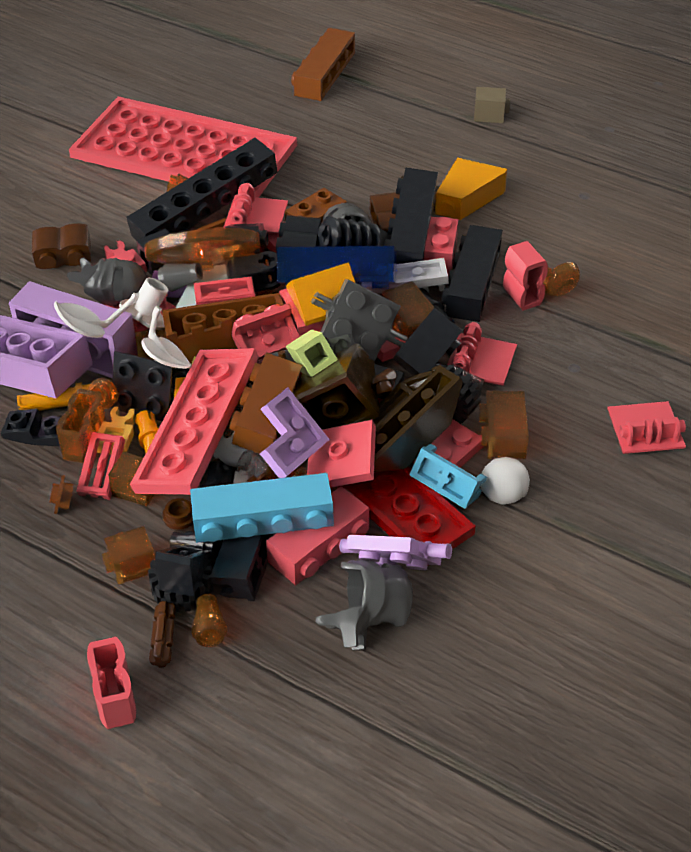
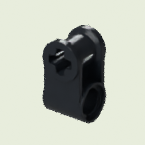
[226,251,283,292]

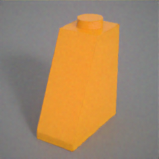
[435,157,507,220]

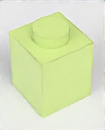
[286,329,338,377]

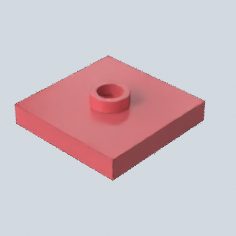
[307,420,376,488]

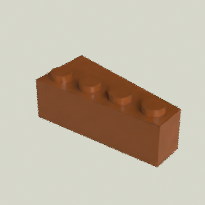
[162,293,284,368]

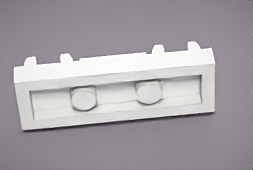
[359,258,449,299]

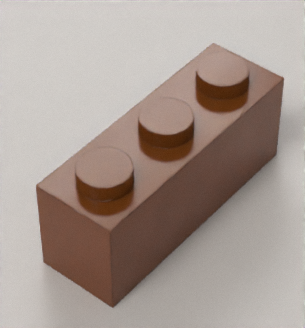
[229,352,303,454]

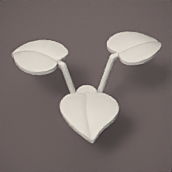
[54,277,192,369]

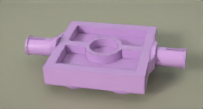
[339,535,452,570]

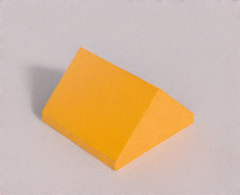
[286,262,355,326]

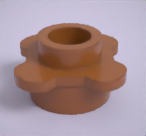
[49,475,74,514]

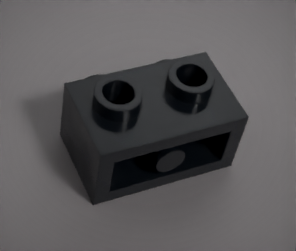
[393,308,462,376]

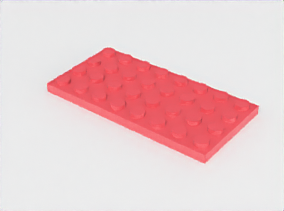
[69,96,297,197]

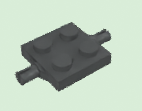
[311,279,407,361]

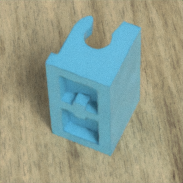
[409,444,487,509]

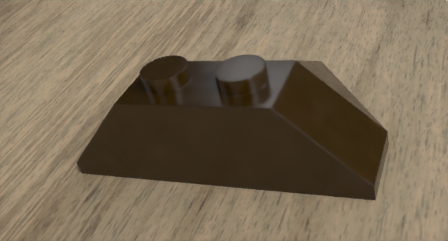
[371,365,463,472]

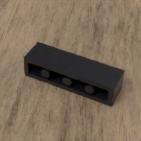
[383,167,438,266]
[442,225,503,322]

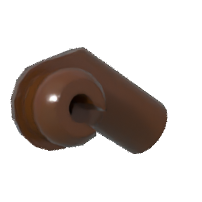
[372,369,397,396]

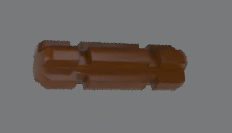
[149,601,176,668]

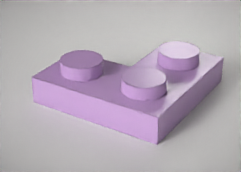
[260,387,330,478]

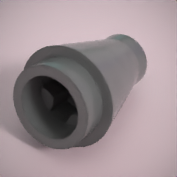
[158,263,203,292]

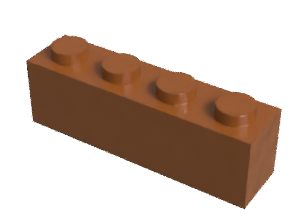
[291,27,355,101]

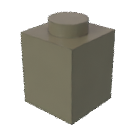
[474,87,510,123]

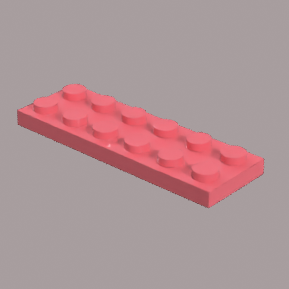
[130,348,259,495]

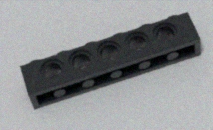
[126,138,278,240]

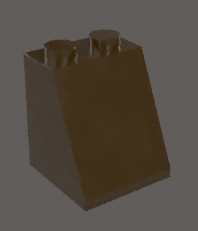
[293,343,380,430]

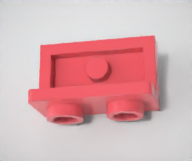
[231,303,300,362]

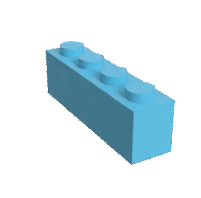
[190,473,334,543]

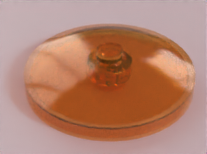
[144,228,260,271]

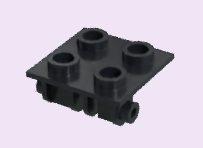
[111,351,174,421]

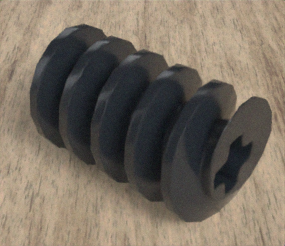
[317,216,381,260]

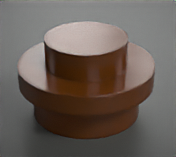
[162,498,193,530]

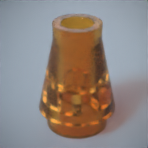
[191,594,227,647]

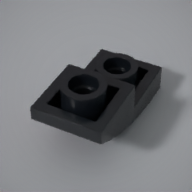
[0,409,75,446]

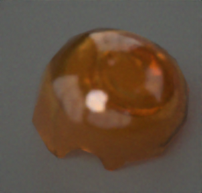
[543,262,581,296]

